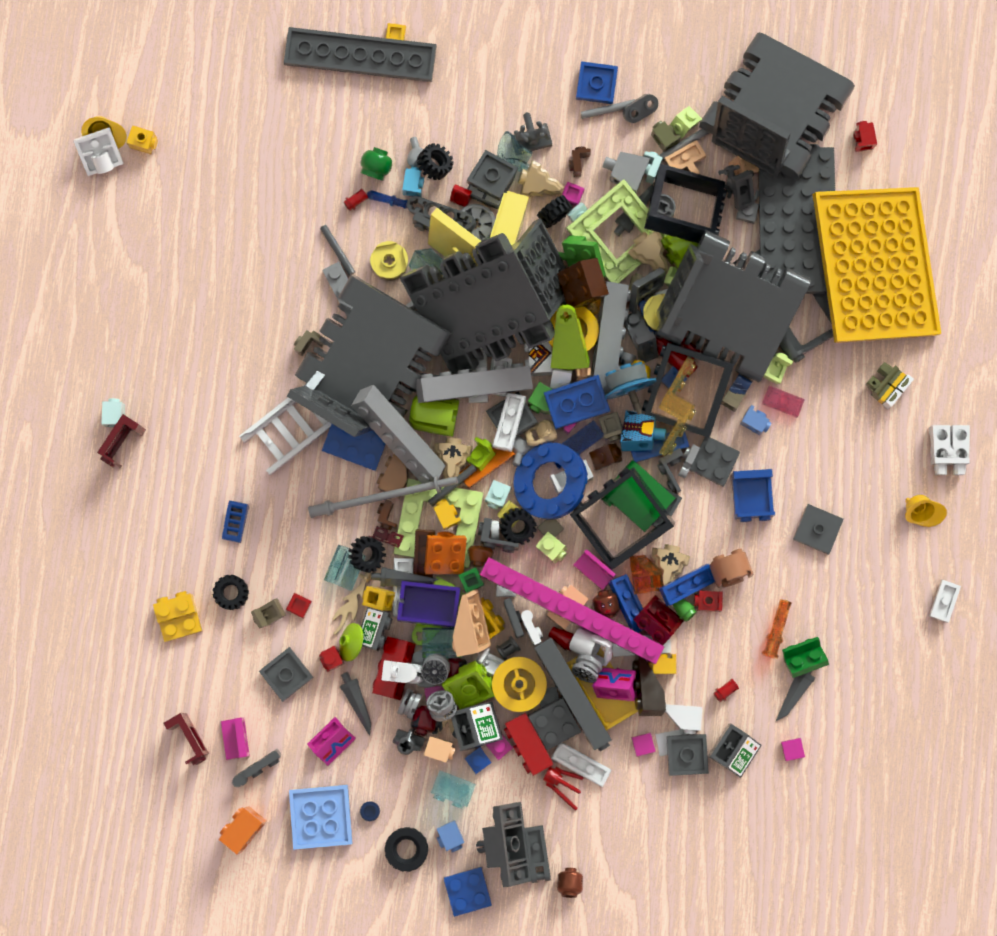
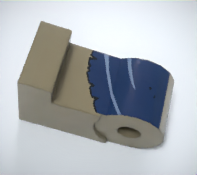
[721,374,753,412]

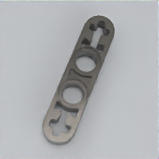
[407,196,476,232]

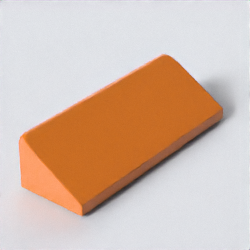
[459,448,515,489]

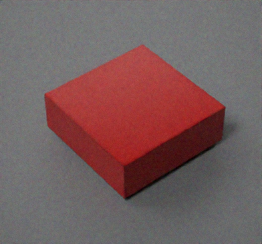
[449,184,472,207]
[286,593,312,619]

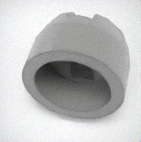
[620,351,636,365]

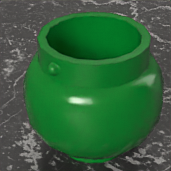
[360,147,392,181]

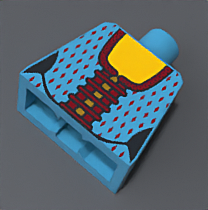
[620,410,667,451]

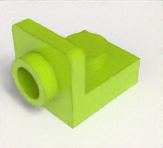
[466,437,495,471]

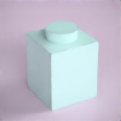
[101,398,125,427]

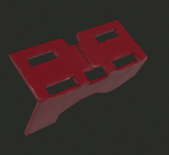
[368,526,404,548]

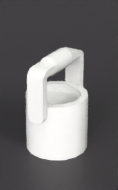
[569,627,613,666]

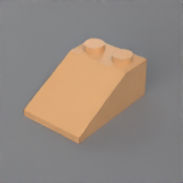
[452,589,491,657]

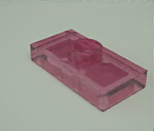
[762,385,805,418]

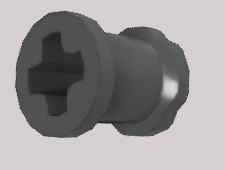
[495,636,521,660]

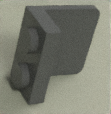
[478,518,519,553]

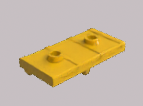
[567,646,638,730]

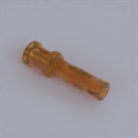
[761,599,792,659]

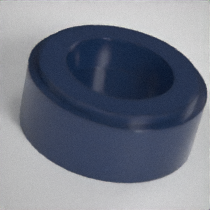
[360,801,380,821]

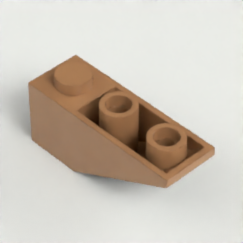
[377,454,408,499]

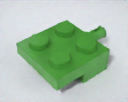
[558,235,606,277]

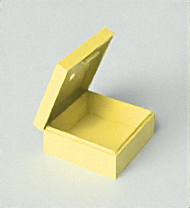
[428,191,529,263]

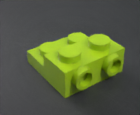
[442,660,494,710]

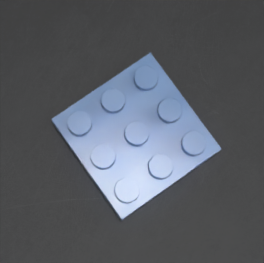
[289,785,353,850]

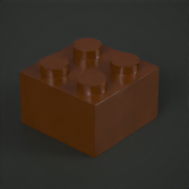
[557,258,609,308]

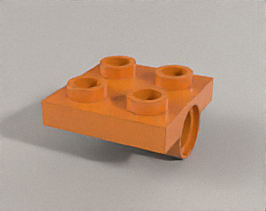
[424,531,467,574]

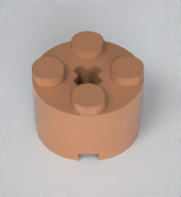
[709,549,754,588]

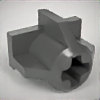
[393,728,426,755]

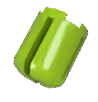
[409,395,459,437]

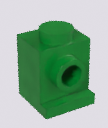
[459,567,485,593]

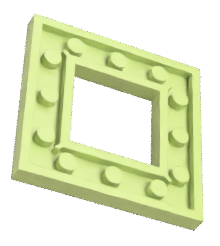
[566,179,666,283]
[393,478,484,568]

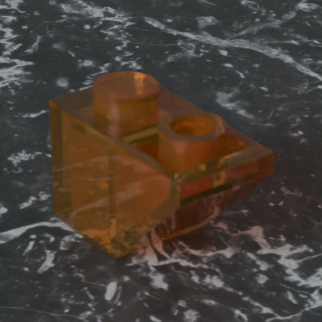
[630,555,664,595]

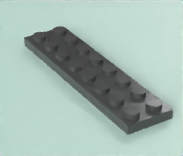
[284,27,437,82]

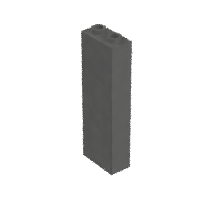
[534,638,612,751]

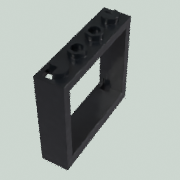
[644,163,727,244]
[642,342,734,438]
[570,467,675,570]

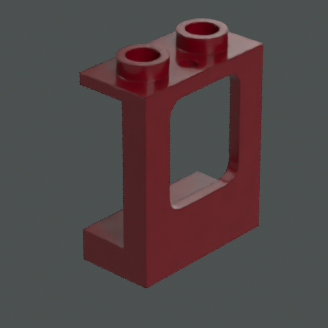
[97,414,146,468]
[163,713,209,766]

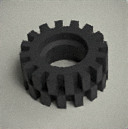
[417,143,454,180]
[537,195,573,228]
[499,508,537,545]
[348,536,386,573]
[212,575,249,610]

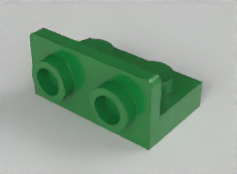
[782,637,829,678]

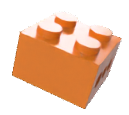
[218,806,267,854]

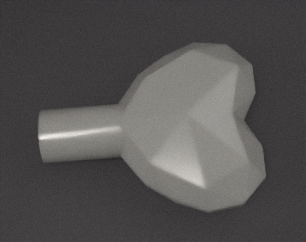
[407,137,423,167]
[512,436,534,466]

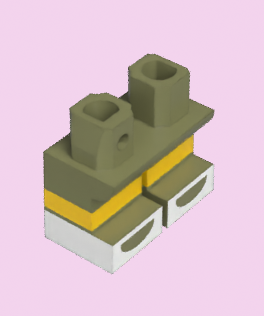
[866,362,914,409]

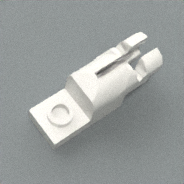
[382,660,424,684]

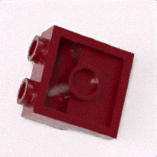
[633,595,684,645]

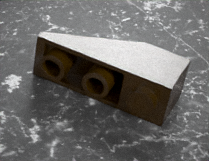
[632,656,666,716]

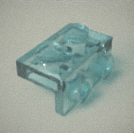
[431,770,476,809]

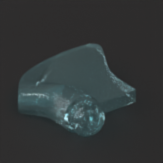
[497,131,533,172]

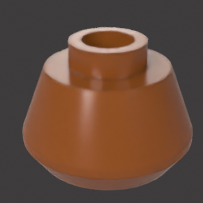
[468,546,494,567]

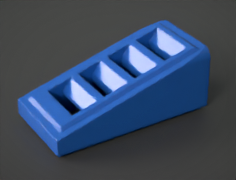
[222,500,249,543]

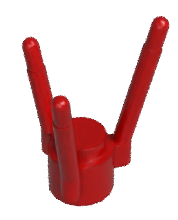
[543,766,584,810]

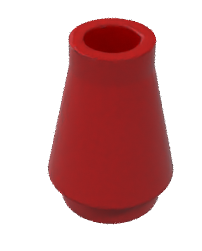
[548,627,574,651]

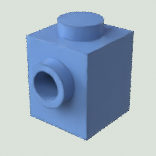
[437,820,465,852]

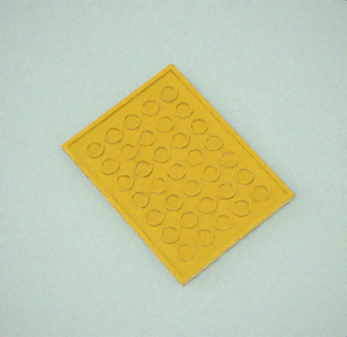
[812,187,941,343]

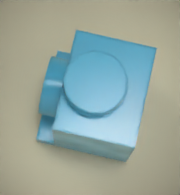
[402,167,424,198]

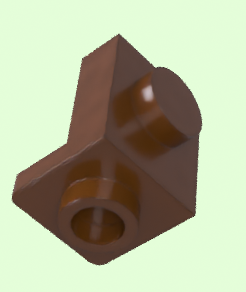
[569,146,591,177]
[589,443,622,470]
[377,500,398,531]

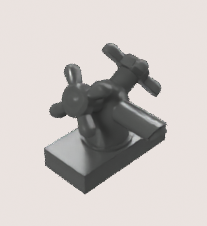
[512,112,552,155]
[718,165,755,211]

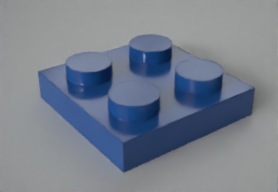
[576,61,618,104]
[444,867,492,917]

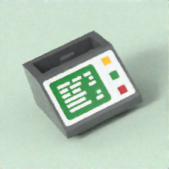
[361,607,393,652]
[451,702,503,751]
[708,723,762,778]

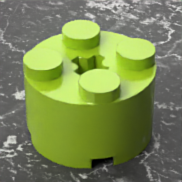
[661,235,698,269]

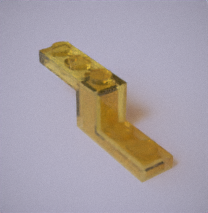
[658,356,696,457]

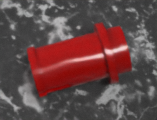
[343,188,368,211]
[713,679,739,702]

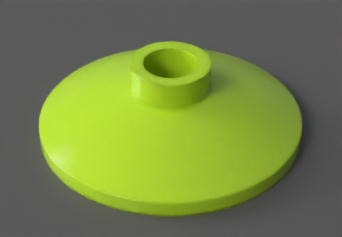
[339,623,363,662]

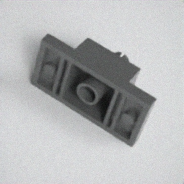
[476,802,531,887]

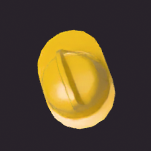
[81,116,127,149]
[905,495,947,527]

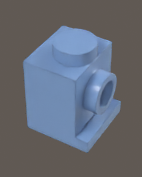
[740,405,772,435]

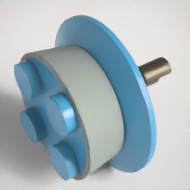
[605,362,657,415]

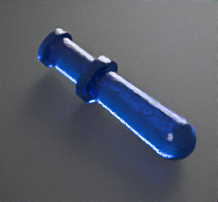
[367,190,408,209]

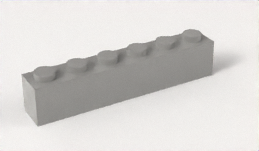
[590,282,631,395]
[416,363,533,403]
[351,385,446,484]

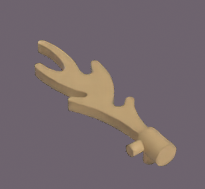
[332,572,371,635]

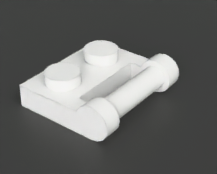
[521,610,543,646]

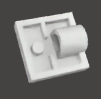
[73,127,124,176]

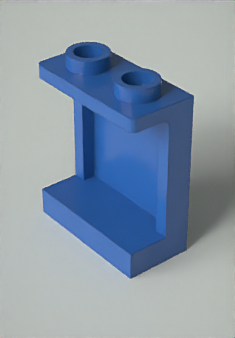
[731,469,775,522]

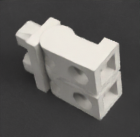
[929,425,970,475]

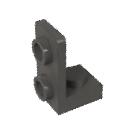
[657,448,684,494]

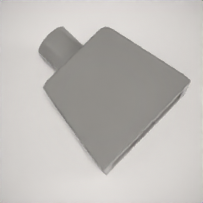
[602,152,650,193]

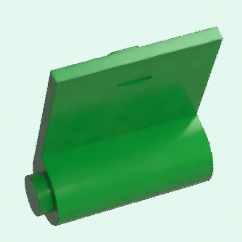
[601,460,676,533]

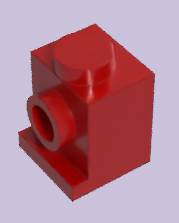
[853,121,877,152]
[694,590,723,612]
[319,646,345,672]

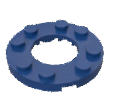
[514,443,588,520]

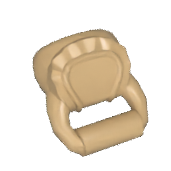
[524,420,558,446]

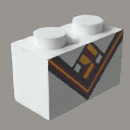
[524,342,553,376]

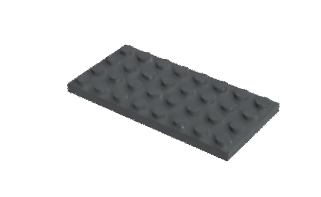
[758,147,835,294]

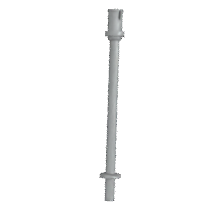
[308,476,458,518]

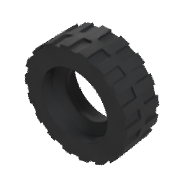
[384,827,428,872]

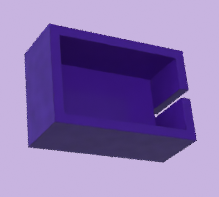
[397,581,460,628]

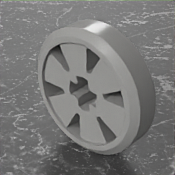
[459,204,496,241]

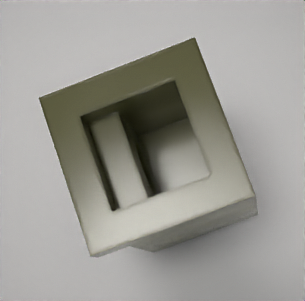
[651,121,681,152]

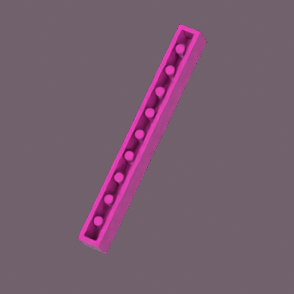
[480,558,665,664]

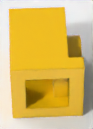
[434,499,461,530]
[362,586,396,611]
[648,654,676,674]

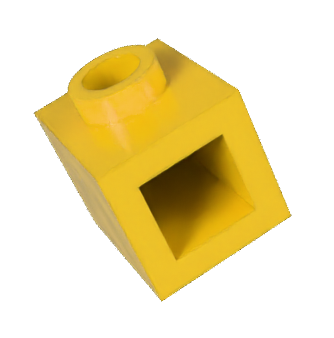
[126,125,158,154]

